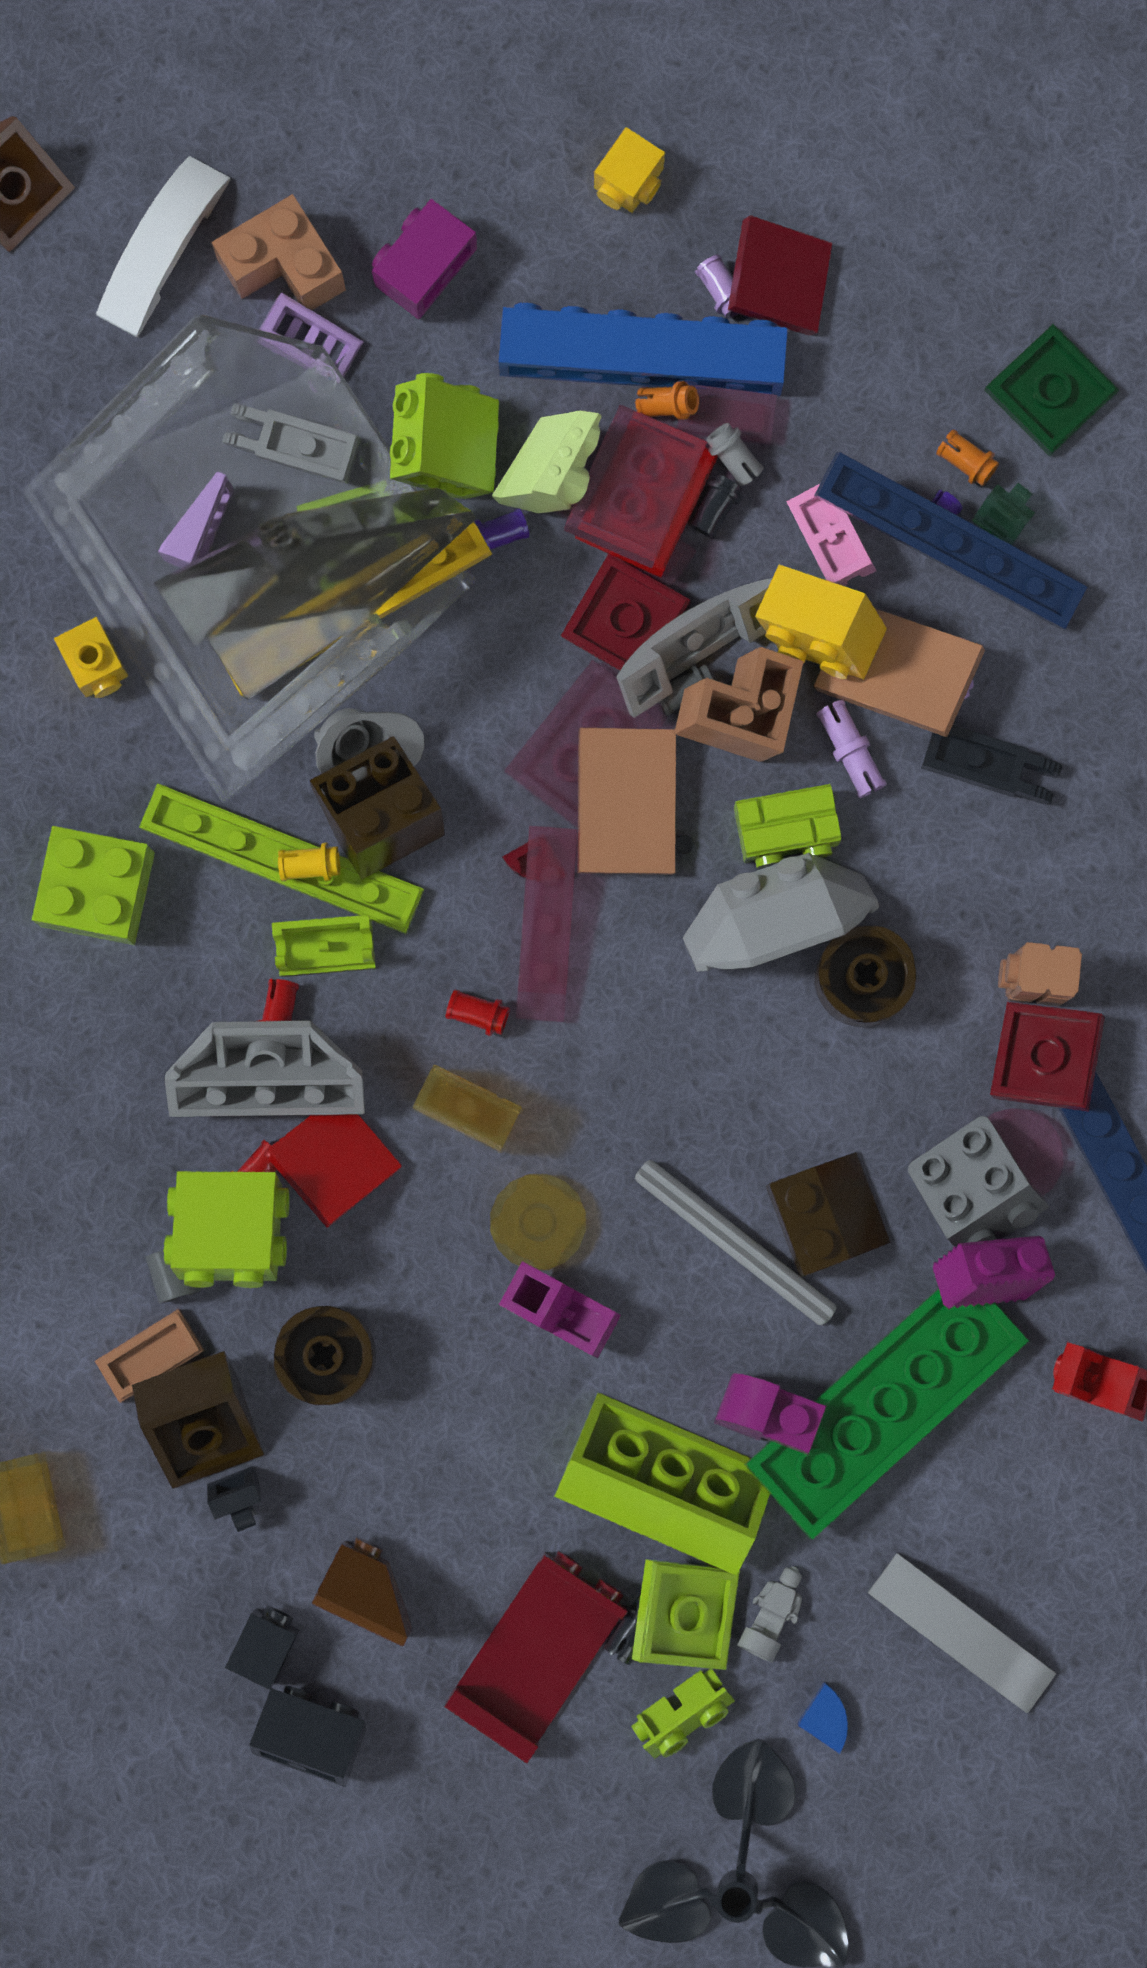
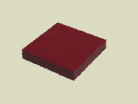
[728,215,832,336]
[561,554,692,671]
[990,1002,1105,1111]

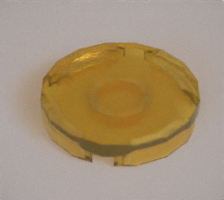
[490,1174,586,1270]

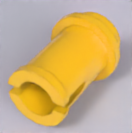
[278,842,341,881]

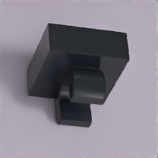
[207,1466,261,1532]

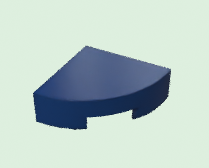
[797,1682,848,1754]

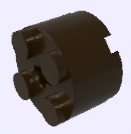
[814,926,916,1028]
[274,1306,376,1406]

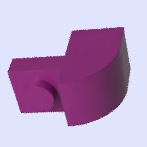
[499,1261,621,1359]
[714,1373,826,1455]

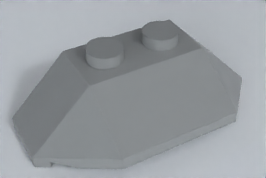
[683,853,879,972]
[165,1021,365,1117]

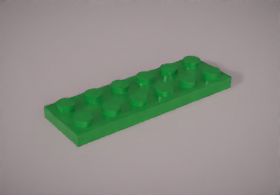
[744,1288,1029,1540]

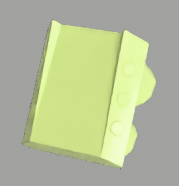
[492,410,601,513]

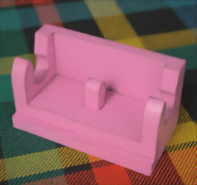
[787,484,877,586]

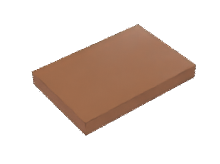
[814,609,985,737]
[578,728,676,875]

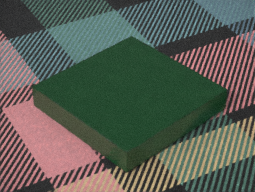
[984,324,1119,457]

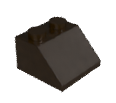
[765,1152,891,1277]
[132,1351,264,1489]

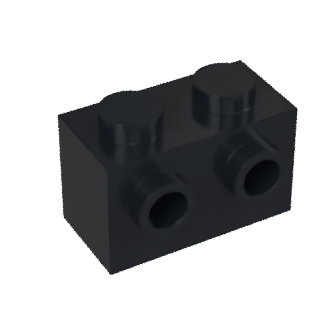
[249,1686,366,1787]

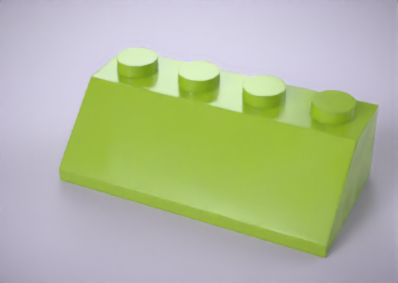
[554,1393,770,1575]

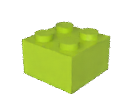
[32,826,155,946]

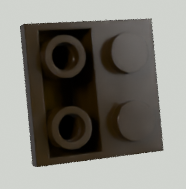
[309,736,445,880]

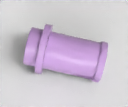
[695,255,739,319]

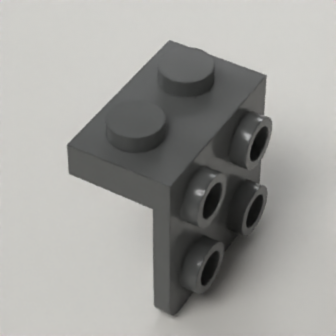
[908,1116,1049,1247]

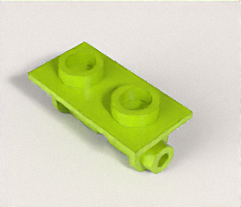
[631,1669,735,1759]

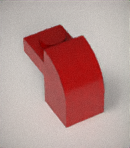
[1052,1342,1147,1422]

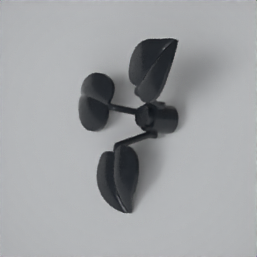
[619,1739,848,1968]

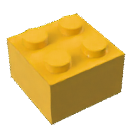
[755,565,887,680]

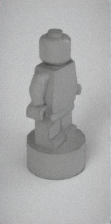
[737,1566,802,1663]

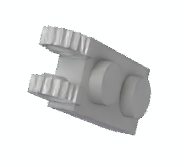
[222,403,361,485]

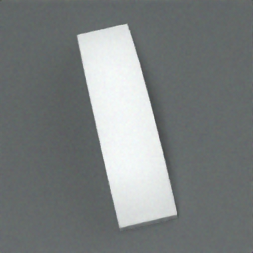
[96,156,230,338]

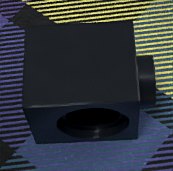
[225,1606,300,1690]

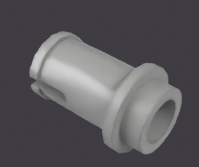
[706,423,764,486]

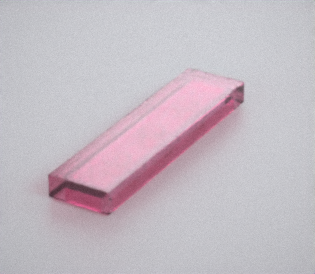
[516,826,578,1022]

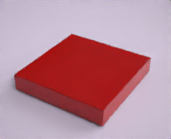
[264,1114,402,1228]

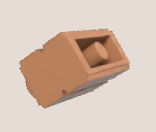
[998,942,1082,1007]

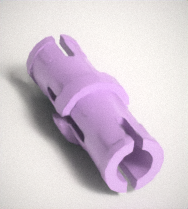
[816,699,887,798]

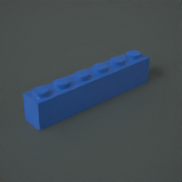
[499,303,787,396]

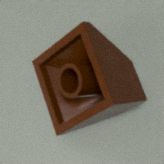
[0,116,75,252]
[312,1537,413,1647]

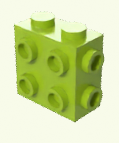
[390,373,499,499]
[164,1171,290,1288]

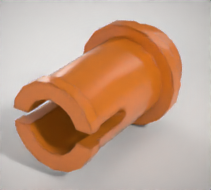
[635,381,699,420]
[936,429,999,486]

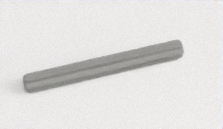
[635,1160,837,1326]

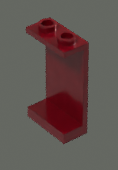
[444,1551,627,1764]

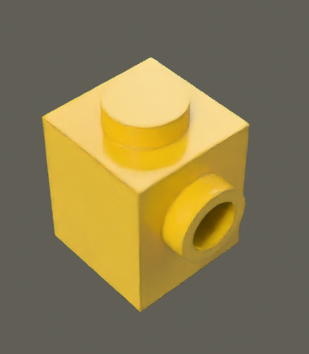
[594,127,665,213]
[54,617,128,698]

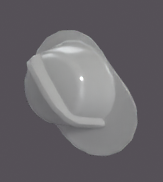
[314,708,425,774]

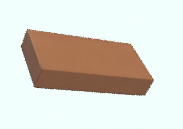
[95,1309,205,1403]

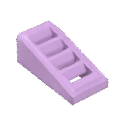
[255,293,363,383]
[158,472,234,574]

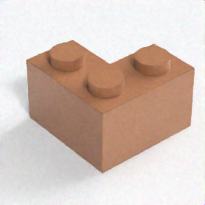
[211,194,346,311]
[674,647,804,762]

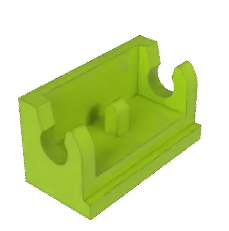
[272,915,376,977]

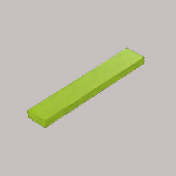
[139,783,424,934]

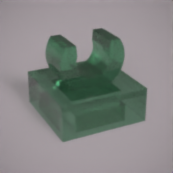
[972,482,1035,545]

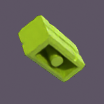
[734,784,841,869]

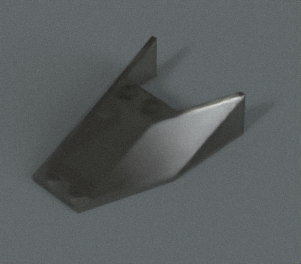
[153,487,476,700]

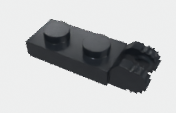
[921,725,1062,805]

